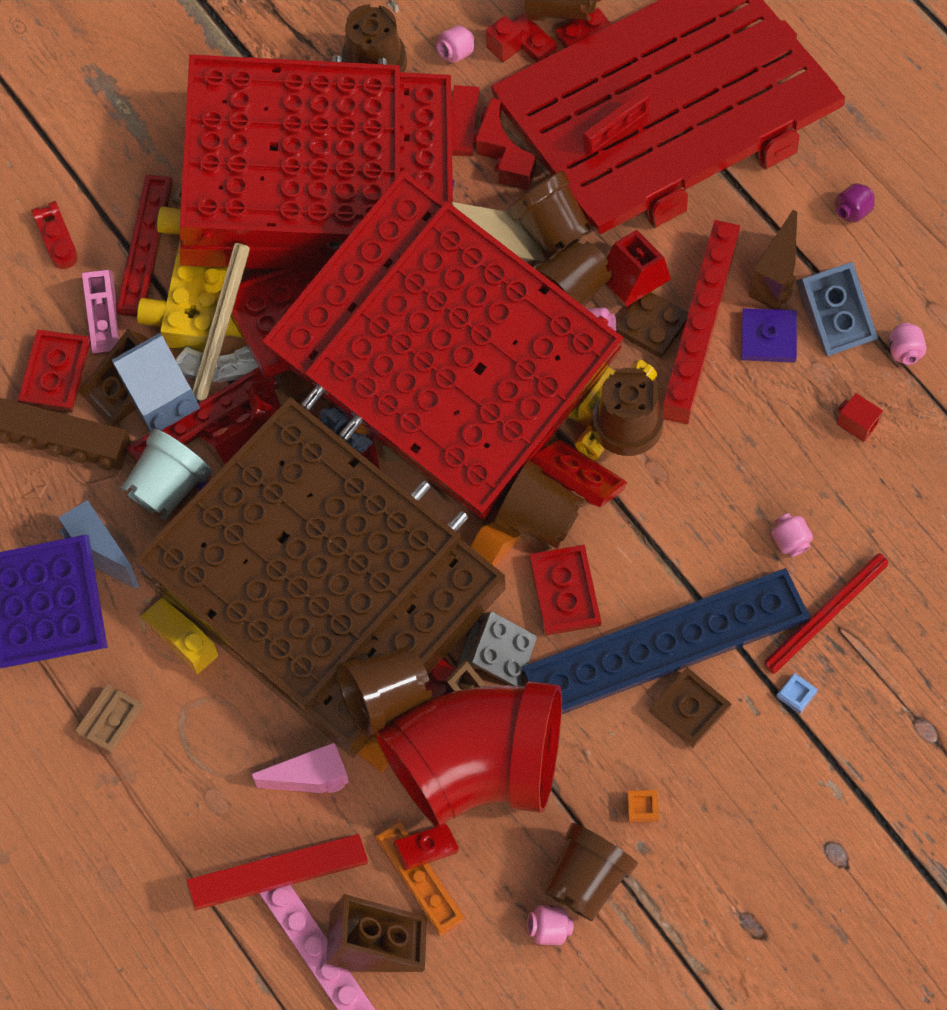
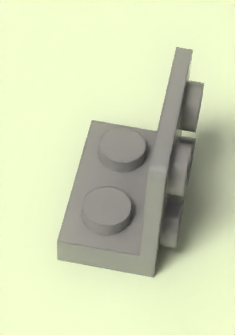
[456,611,537,686]

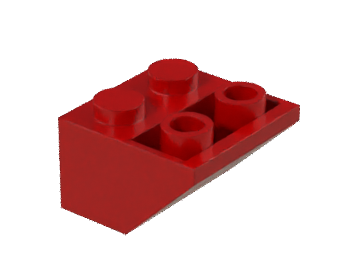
[605,229,671,307]
[199,407,265,467]

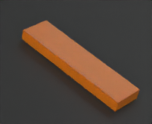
[375,821,465,936]

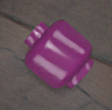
[835,183,875,223]

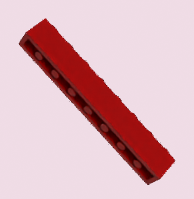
[662,219,741,425]

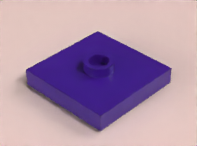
[741,308,797,362]

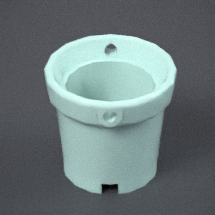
[121,429,212,521]

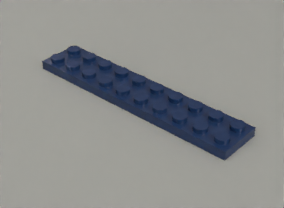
[522,568,810,714]

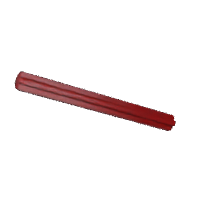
[764,553,889,674]

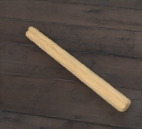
[192,243,250,401]

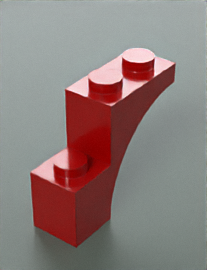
[473,98,536,190]

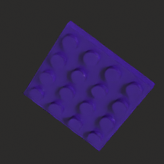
[0,535,108,669]

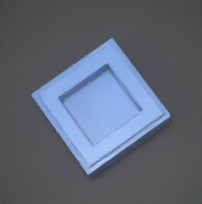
[777,673,818,714]

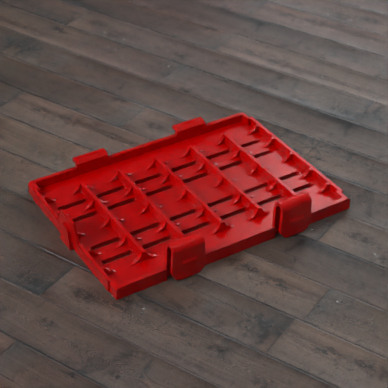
[491,0,845,234]

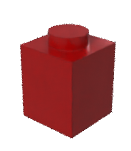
[486,15,522,63]
[837,393,883,442]

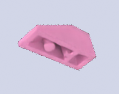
[82,270,119,353]
[252,743,349,793]

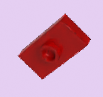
[392,824,459,871]

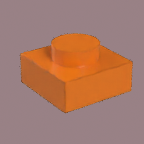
[359,735,389,774]
[627,790,659,823]

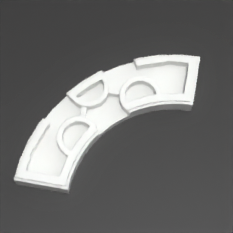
[175,345,258,382]

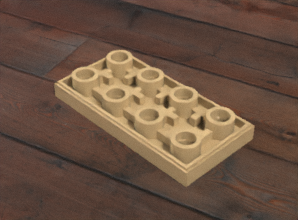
[450,202,545,266]

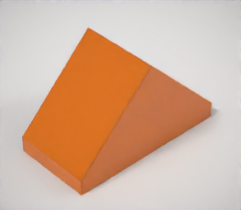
[471,521,521,567]

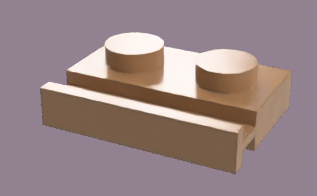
[75,684,144,755]

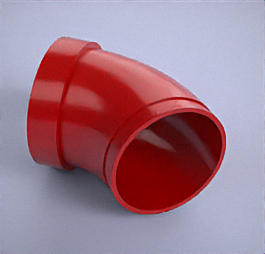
[374,681,562,829]

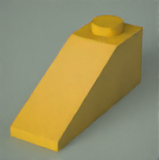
[141,598,218,675]

